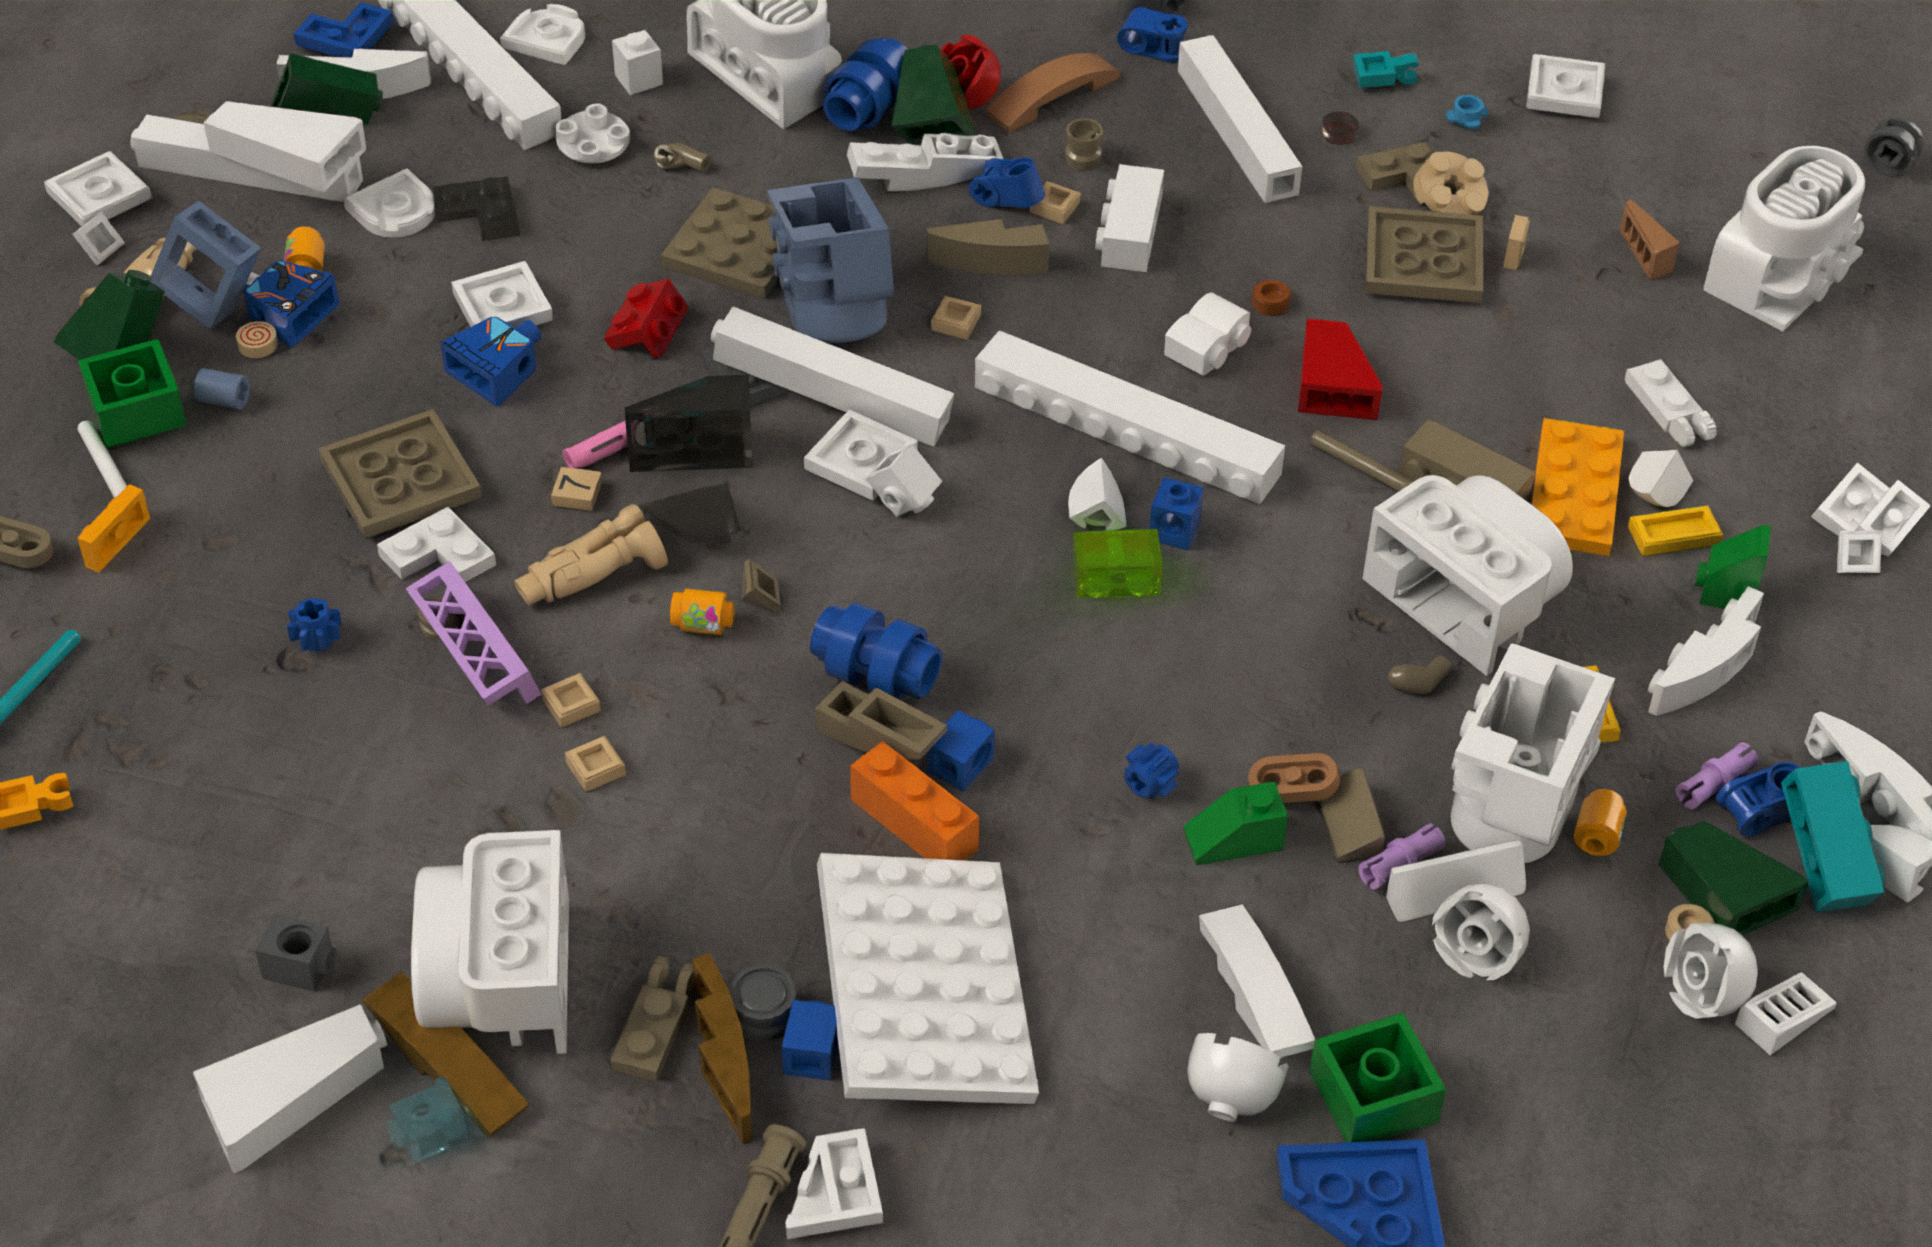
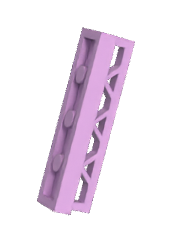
[406,561,541,706]

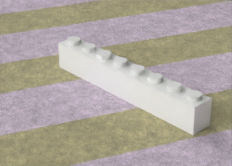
[378,0,561,150]
[975,330,1285,505]

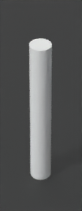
[77,420,127,498]

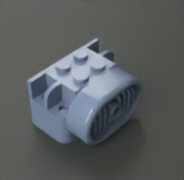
[767,177,894,343]

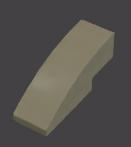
[926,219,1049,275]
[815,681,948,759]

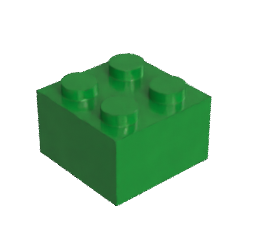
[78,339,187,448]
[1309,1013,1446,1143]

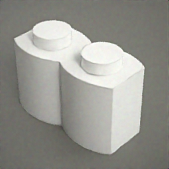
[1164,292,1251,376]

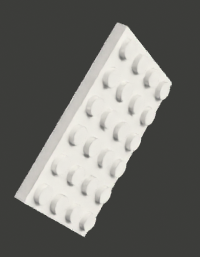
[817,853,1039,1104]

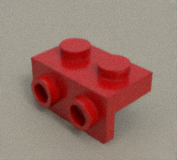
[604,278,688,358]

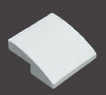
[1811,463,1931,556]

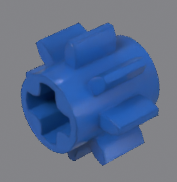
[286,598,342,651]
[1124,743,1179,799]

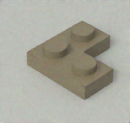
[1356,142,1456,206]

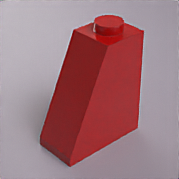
[1298,318,1383,420]

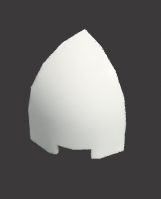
[1629,450,1693,507]
[1068,458,1127,531]
[1871,825,1932,903]

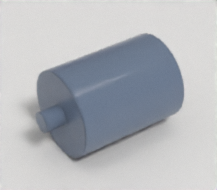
[192,368,250,410]

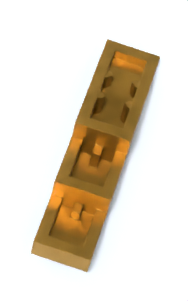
[692,952,752,1145]
[362,972,529,1139]

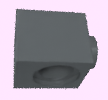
[256,914,336,992]

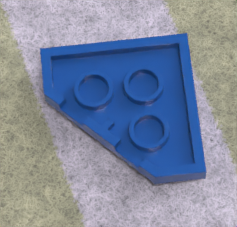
[1276,1139,1445,1247]

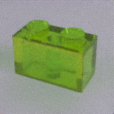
[1072,529,1163,598]

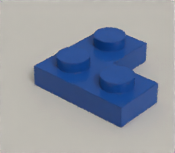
[294,2,394,58]

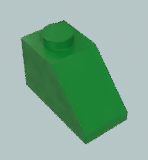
[1694,525,1772,609]
[1183,781,1288,866]

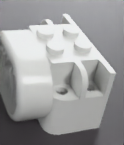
[687,0,842,130]
[1703,146,1865,331]
[1362,475,1573,676]
[1451,643,1615,863]
[411,830,569,1054]

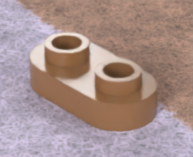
[1248,753,1340,803]

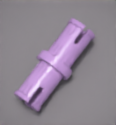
[1676,742,1759,810]
[1358,823,1446,889]

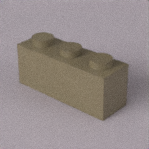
[1399,419,1535,502]

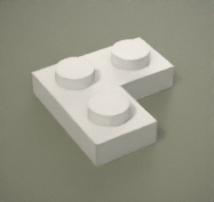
[377,507,496,582]

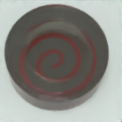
[1321,111,1359,145]

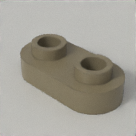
[0,516,54,568]

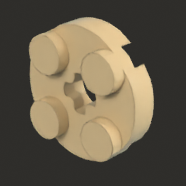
[1414,152,1488,215]

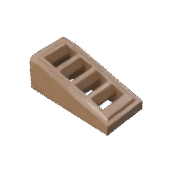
[1619,199,1680,280]

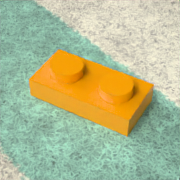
[77,484,150,572]

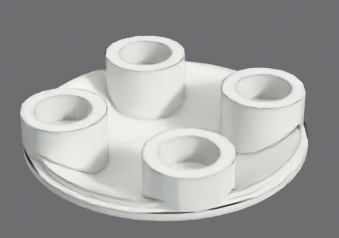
[556,104,630,163]

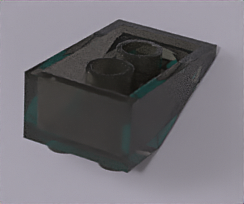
[625,374,753,472]

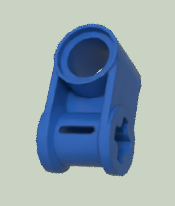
[1117,7,1188,63]
[969,157,1045,208]
[1716,762,1801,837]

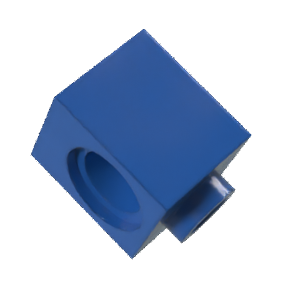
[1149,477,1204,550]
[927,710,995,792]
[782,1000,838,1081]

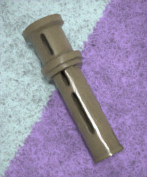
[719,1124,807,1247]

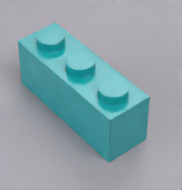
[1781,761,1885,913]

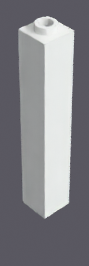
[1178,35,1302,203]
[131,115,363,202]
[710,307,954,447]

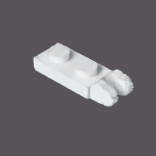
[1625,359,1717,447]

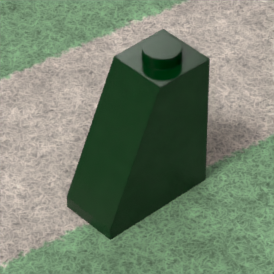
[892,45,975,145]
[270,53,383,125]
[54,269,165,360]
[1658,821,1808,935]

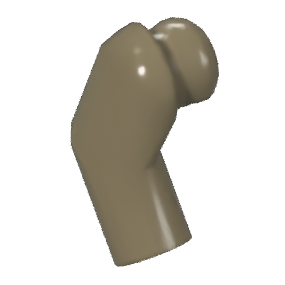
[654,143,711,173]
[1388,655,1452,695]

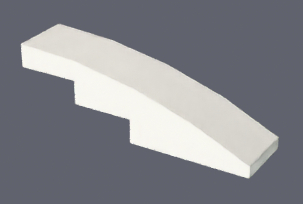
[1199,904,1315,1057]

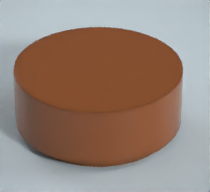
[1252,280,1291,316]

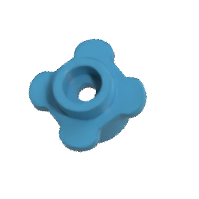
[1446,95,1489,129]

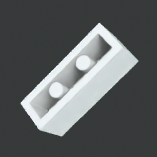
[1095,164,1164,272]

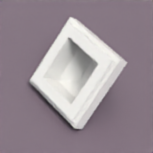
[72,212,125,266]
[1837,530,1882,573]

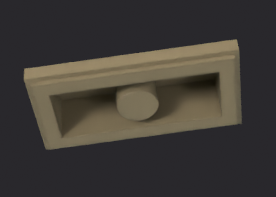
[1318,768,1385,862]

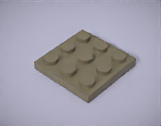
[660,187,780,299]
[1365,206,1483,303]
[318,409,482,539]

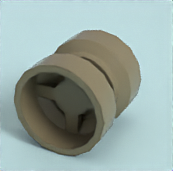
[1065,118,1103,171]

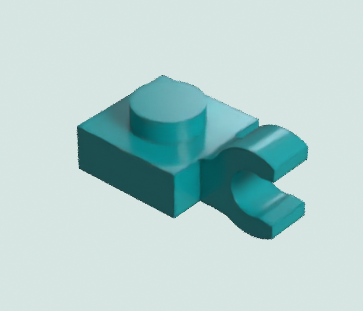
[1353,51,1419,88]

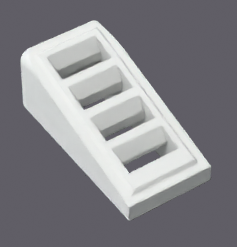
[1735,972,1837,1056]

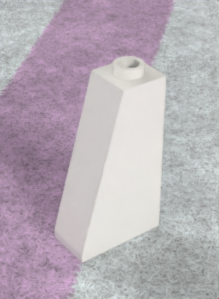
[204,101,367,193]
[193,1004,387,1174]

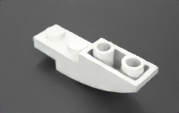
[276,49,431,99]
[847,133,1003,191]
[1648,586,1764,716]
[1804,711,1932,841]

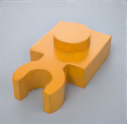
[0,773,74,830]

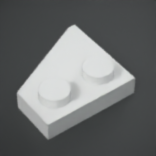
[786,1128,883,1239]

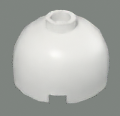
[1432,884,1530,980]
[1664,923,1758,1019]
[1187,1033,1289,1122]

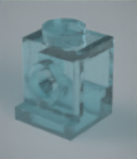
[386,1076,468,1164]

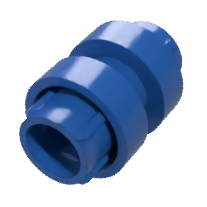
[823,38,908,131]
[810,602,942,700]

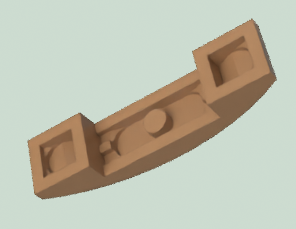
[986,53,1121,133]

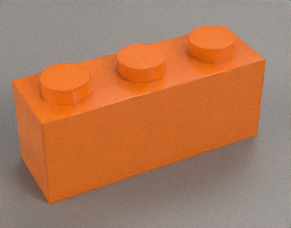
[850,741,980,861]

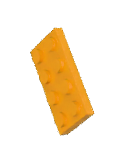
[1531,418,1624,556]

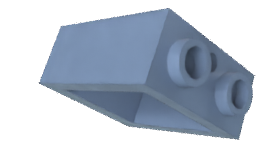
[150,200,261,330]

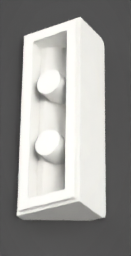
[1386,840,1526,922]

